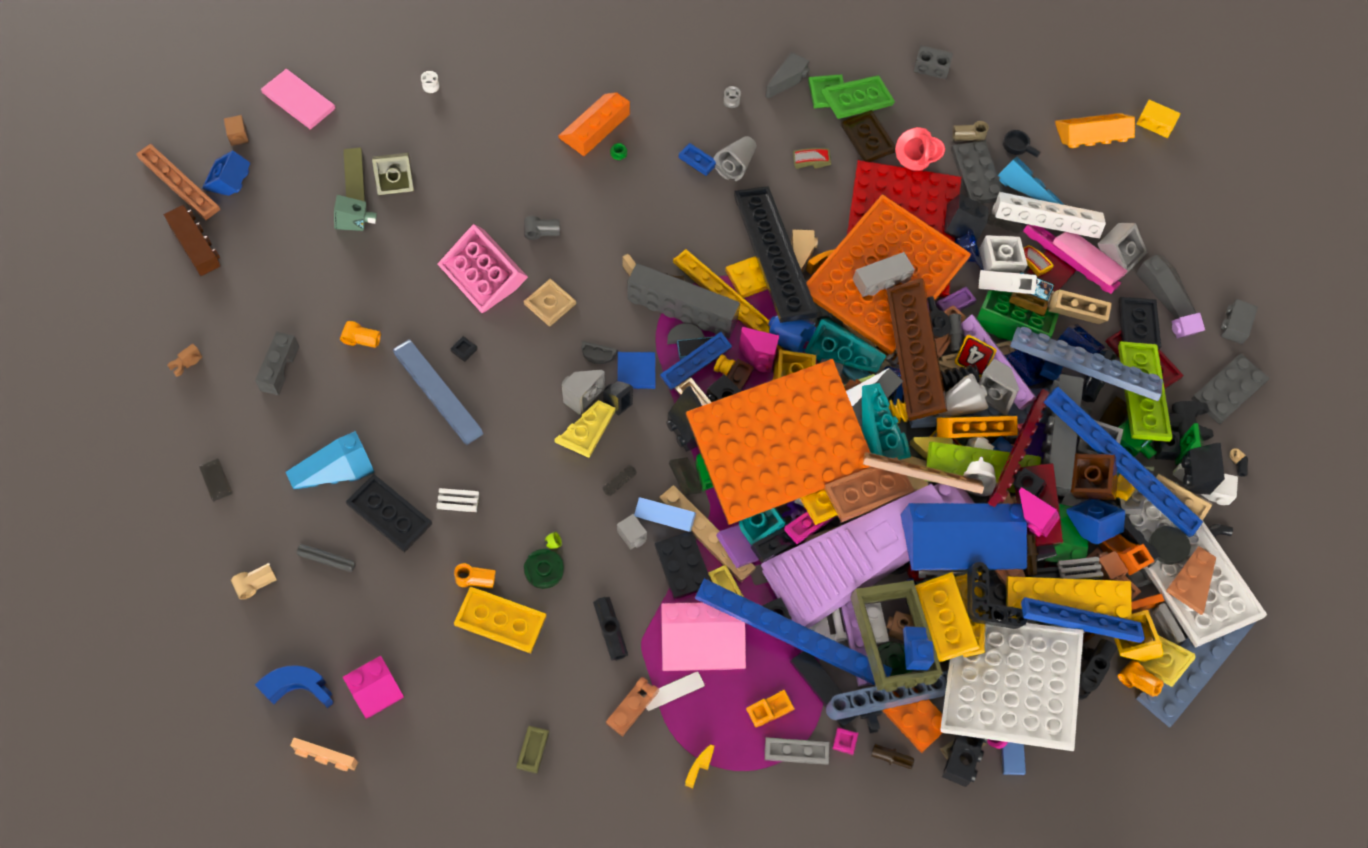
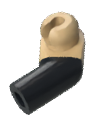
[1230,448,1248,477]

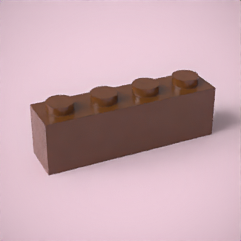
[163,205,220,276]

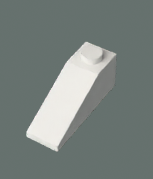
[1173,464,1238,505]

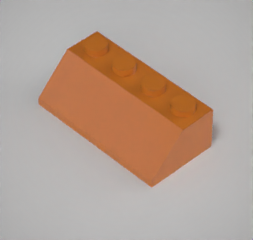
[558,92,630,156]

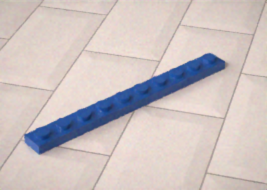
[1044,387,1203,537]
[695,578,892,686]

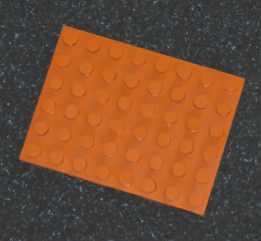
[806,195,971,355]
[686,359,872,525]

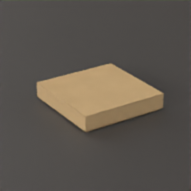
[524,279,576,326]

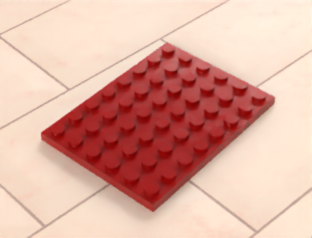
[847,160,961,298]

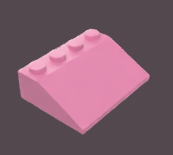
[438,224,528,313]
[661,603,746,671]

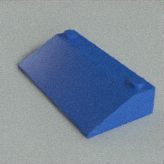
[900,503,1027,570]

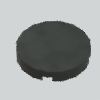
[1149,526,1191,565]

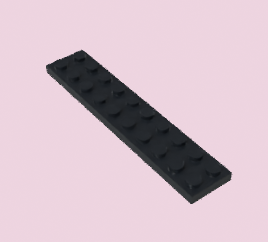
[734,186,818,323]

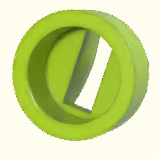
[545,532,562,549]

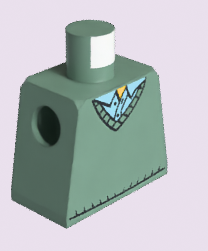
[334,195,377,231]

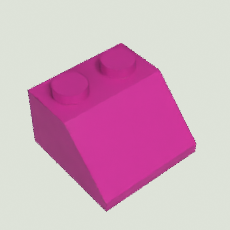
[739,327,779,373]
[1019,487,1060,537]
[343,655,404,719]

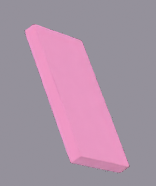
[261,69,336,130]
[1053,232,1127,286]

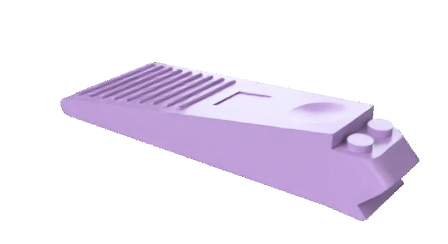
[761,483,974,628]

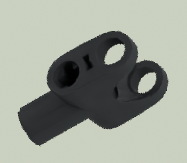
[1169,401,1214,441]
[1078,639,1117,700]

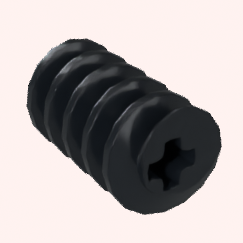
[941,364,980,392]

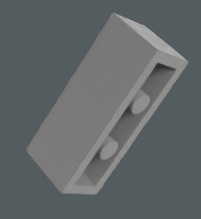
[852,252,915,297]

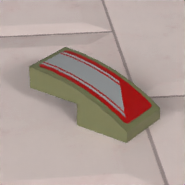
[793,148,832,169]

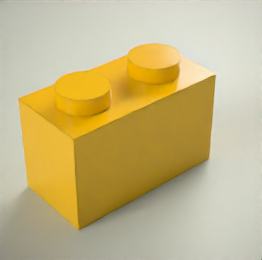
[1136,100,1181,138]

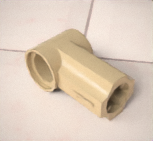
[231,563,277,599]

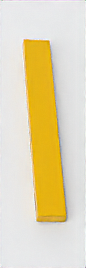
[673,249,784,353]

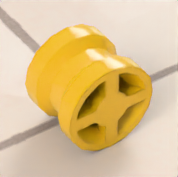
[714,354,736,376]

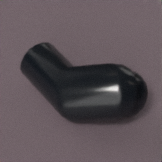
[1208,524,1233,539]

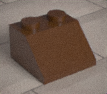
[1071,454,1118,500]

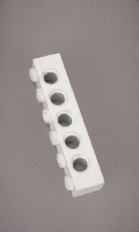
[994,192,1106,239]

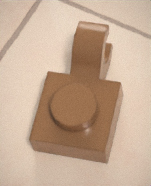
[167,344,202,377]

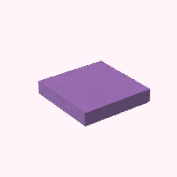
[716,525,759,568]

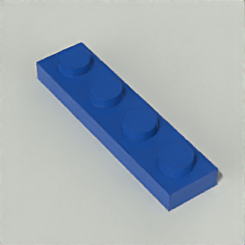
[660,332,732,391]

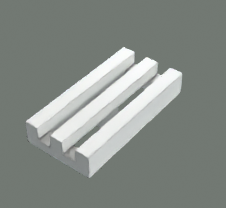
[436,488,479,512]

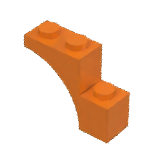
[1098,534,1154,576]

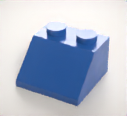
[202,150,250,196]
[1067,499,1125,544]

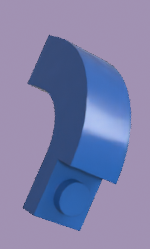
[255,666,334,709]

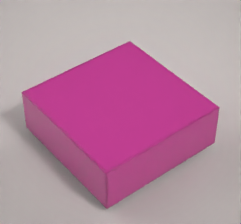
[832,727,858,755]

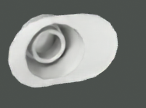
[963,457,996,496]

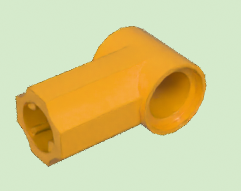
[340,321,381,348]
[454,563,496,589]
[1118,660,1164,697]

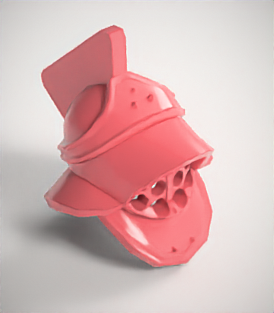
[895,127,945,171]

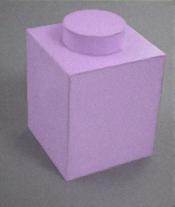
[1171,313,1205,338]

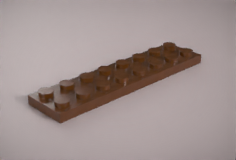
[887,278,948,421]

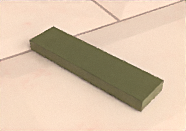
[343,147,365,202]

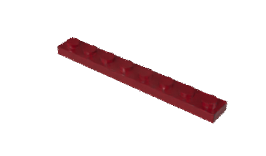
[988,389,1050,507]

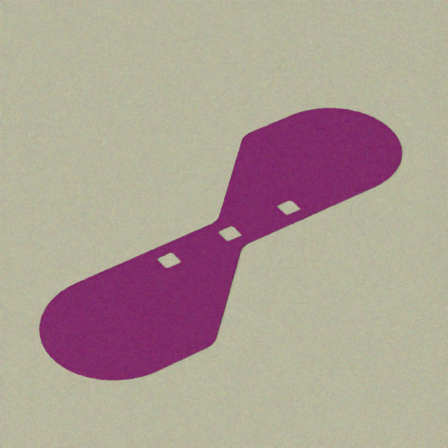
[641,276,823,771]

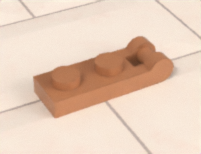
[606,677,659,737]

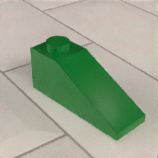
[1175,423,1204,465]

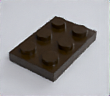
[841,110,896,162]

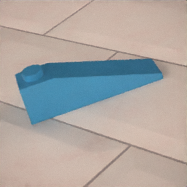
[286,431,375,489]

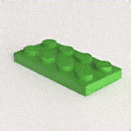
[822,75,895,119]

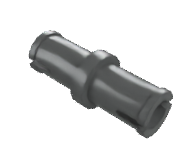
[948,314,964,353]

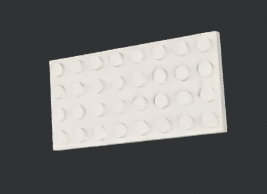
[1117,482,1267,648]

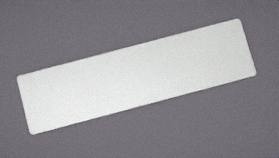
[642,671,705,711]

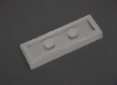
[764,737,829,765]

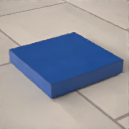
[617,352,655,389]

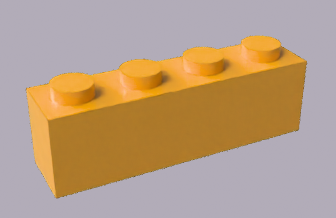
[937,415,1018,438]

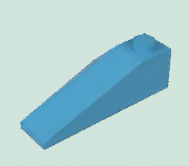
[998,157,1064,205]

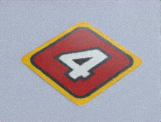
[955,335,997,377]

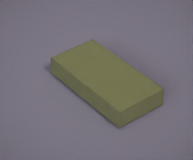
[517,726,549,774]

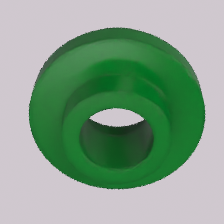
[610,143,628,160]

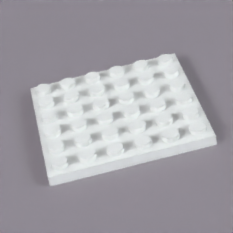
[941,619,1084,751]

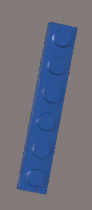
[1021,597,1145,643]

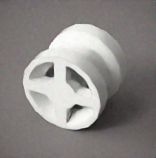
[421,71,440,93]

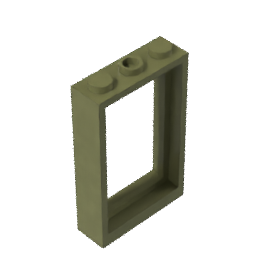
[850,580,943,692]

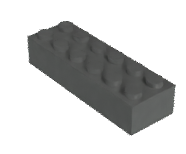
[628,263,740,339]
[1040,374,1084,499]

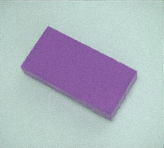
[936,287,976,311]

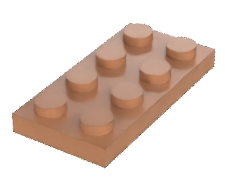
[824,457,915,522]

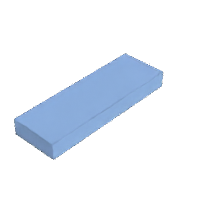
[634,497,696,532]

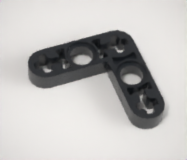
[967,562,1027,629]

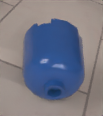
[768,316,816,353]

